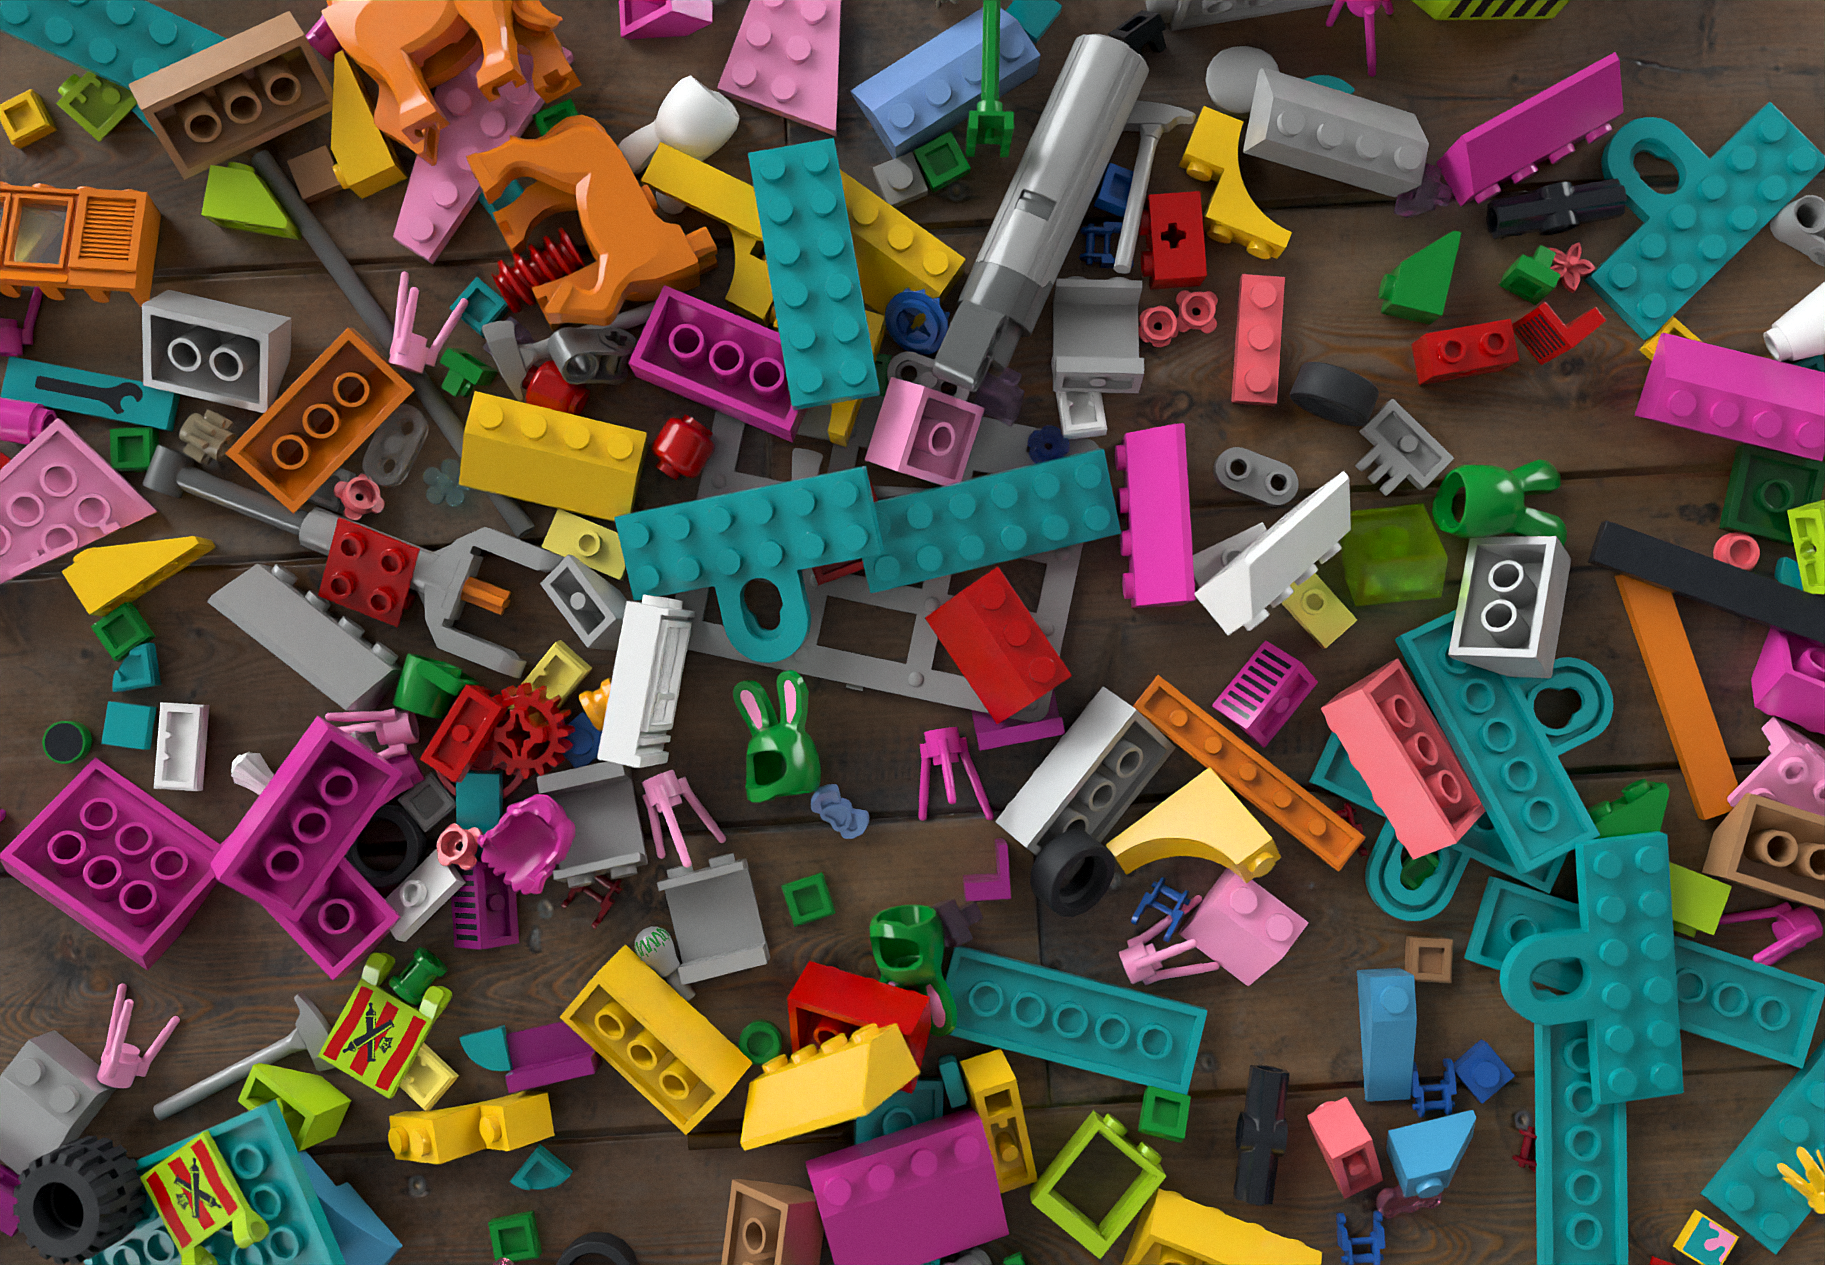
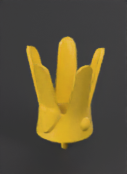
[1777,1147,1825,1214]

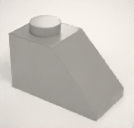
[540,554,627,651]

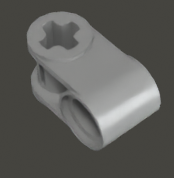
[1770,195,1825,267]

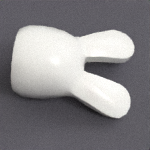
[618,75,739,214]

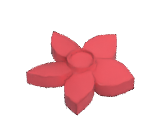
[1548,242,1596,293]

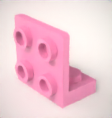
[1727,716,1825,817]

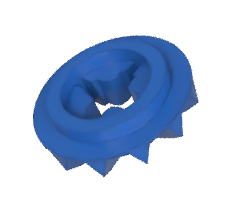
[885,288,950,355]

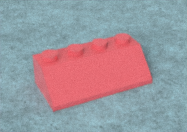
[1320,658,1485,859]

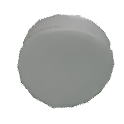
[1206,46,1279,119]

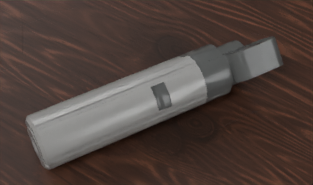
[932,34,1149,392]

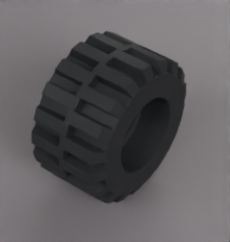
[13,1136,146,1265]

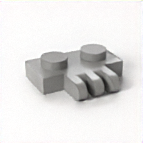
[1355,399,1454,496]

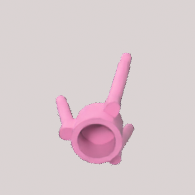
[388,272,469,374]
[325,708,419,760]
[642,770,726,868]
[1119,895,1220,986]
[96,983,180,1088]

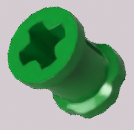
[389,947,448,1005]

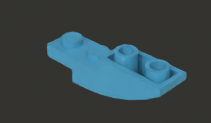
[298,1149,403,1265]

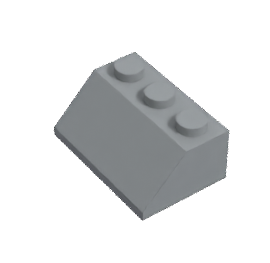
[142,290,291,413]
[1448,536,1571,678]

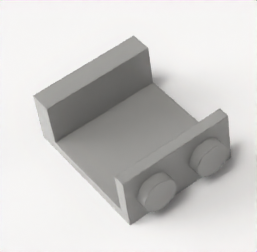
[1053,276,1144,393]
[536,761,648,888]
[657,853,771,985]

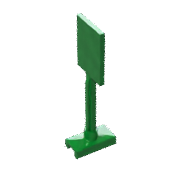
[966,0,1014,157]

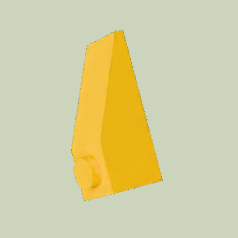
[331,50,407,199]
[62,536,216,617]
[960,1048,1038,1194]

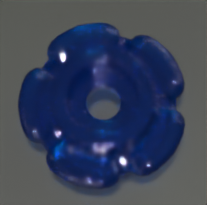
[1027,425,1070,463]

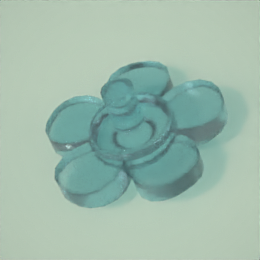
[423,459,471,507]

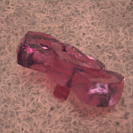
[1376,1182,1443,1219]

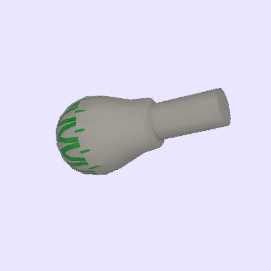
[635,926,696,1001]

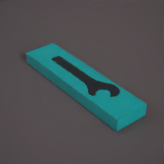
[0,356,181,432]

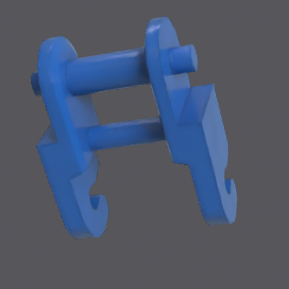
[1079,222,1134,269]
[1131,877,1191,943]
[1411,1058,1457,1118]
[1336,1211,1385,1265]

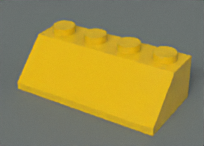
[840,169,966,330]
[459,391,649,522]
[560,944,753,1135]
[741,1023,920,1151]
[1122,1188,1322,1265]

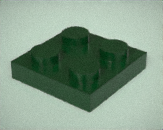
[1719,444,1825,547]

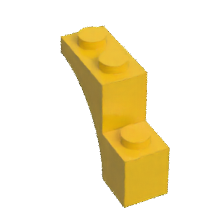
[1179,106,1292,259]
[725,225,774,328]
[388,1091,555,1164]

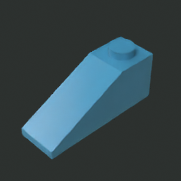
[1357,968,1417,1102]

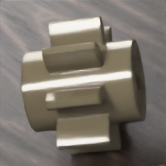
[179,409,237,465]

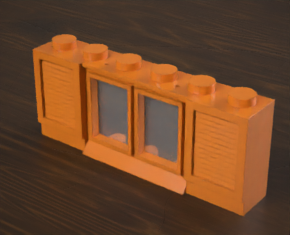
[0,181,161,307]

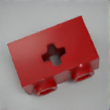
[1138,191,1207,290]
[1411,319,1519,385]

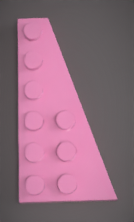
[717,0,841,137]
[393,46,574,264]
[0,418,160,584]

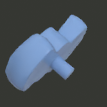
[811,784,869,839]

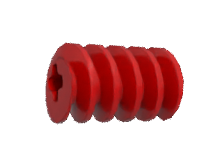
[491,227,586,314]

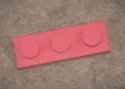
[1231,274,1285,406]

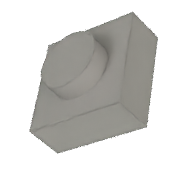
[873,152,928,208]

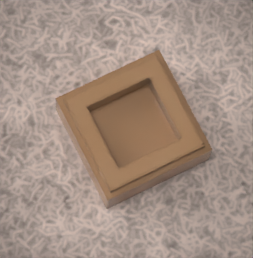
[287,145,344,204]
[1405,936,1453,983]

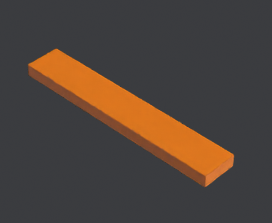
[1614,574,1739,820]
[1133,675,1366,871]

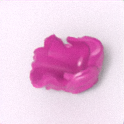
[477,794,575,895]

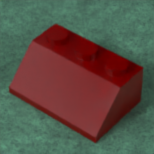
[925,567,1072,725]
[787,961,931,1094]

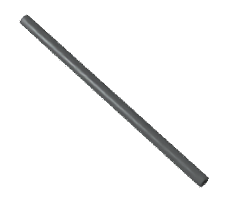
[251,150,535,539]

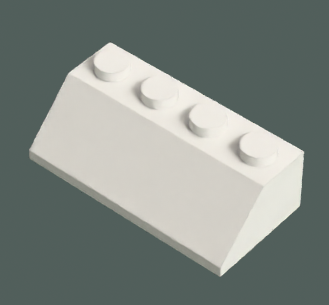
[1194,471,1351,635]

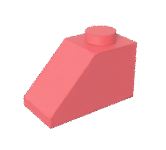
[1307,1097,1383,1199]

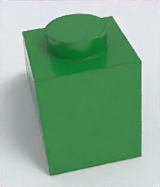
[1378,231,1461,325]

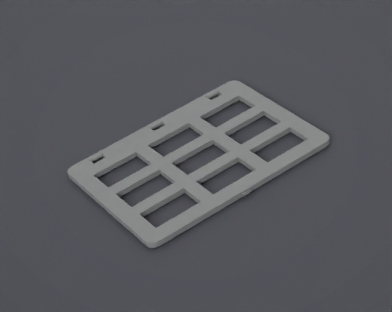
[675,396,1100,722]

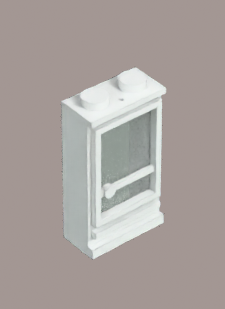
[597,595,695,768]

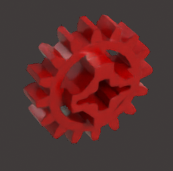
[483,682,575,779]

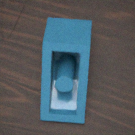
[1386,1110,1476,1198]

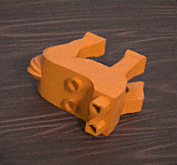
[321,0,582,166]
[465,115,718,332]

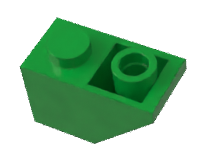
[1587,779,1670,839]

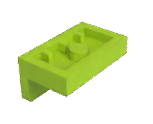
[56,71,138,142]

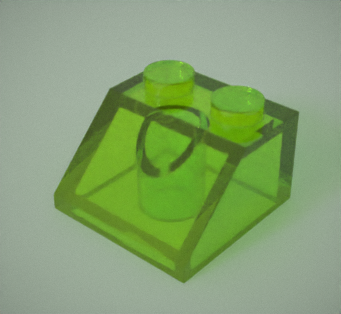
[1340,504,1448,606]

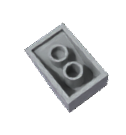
[0,1030,117,1175]

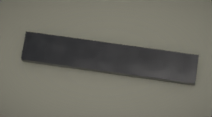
[1588,520,1825,648]

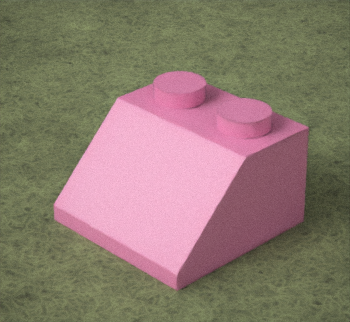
[865,377,985,486]
[1178,868,1309,986]

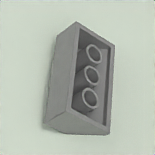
[1243,67,1429,197]
[207,563,403,711]
[995,687,1176,881]

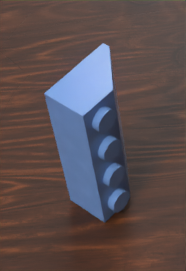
[851,7,1040,159]

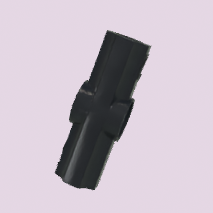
[1486,178,1627,240]
[1233,1064,1290,1206]

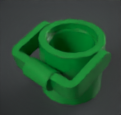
[392,653,479,719]

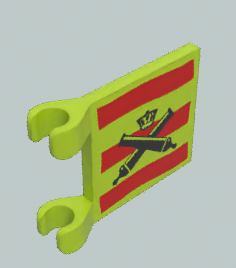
[318,952,452,1099]
[140,1130,269,1265]

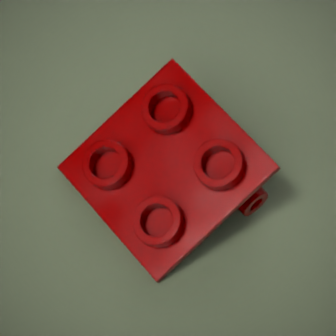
[318,517,420,627]

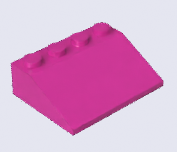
[0,758,220,971]
[805,1107,1009,1265]

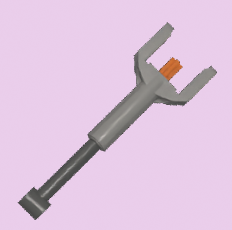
[142,445,565,678]

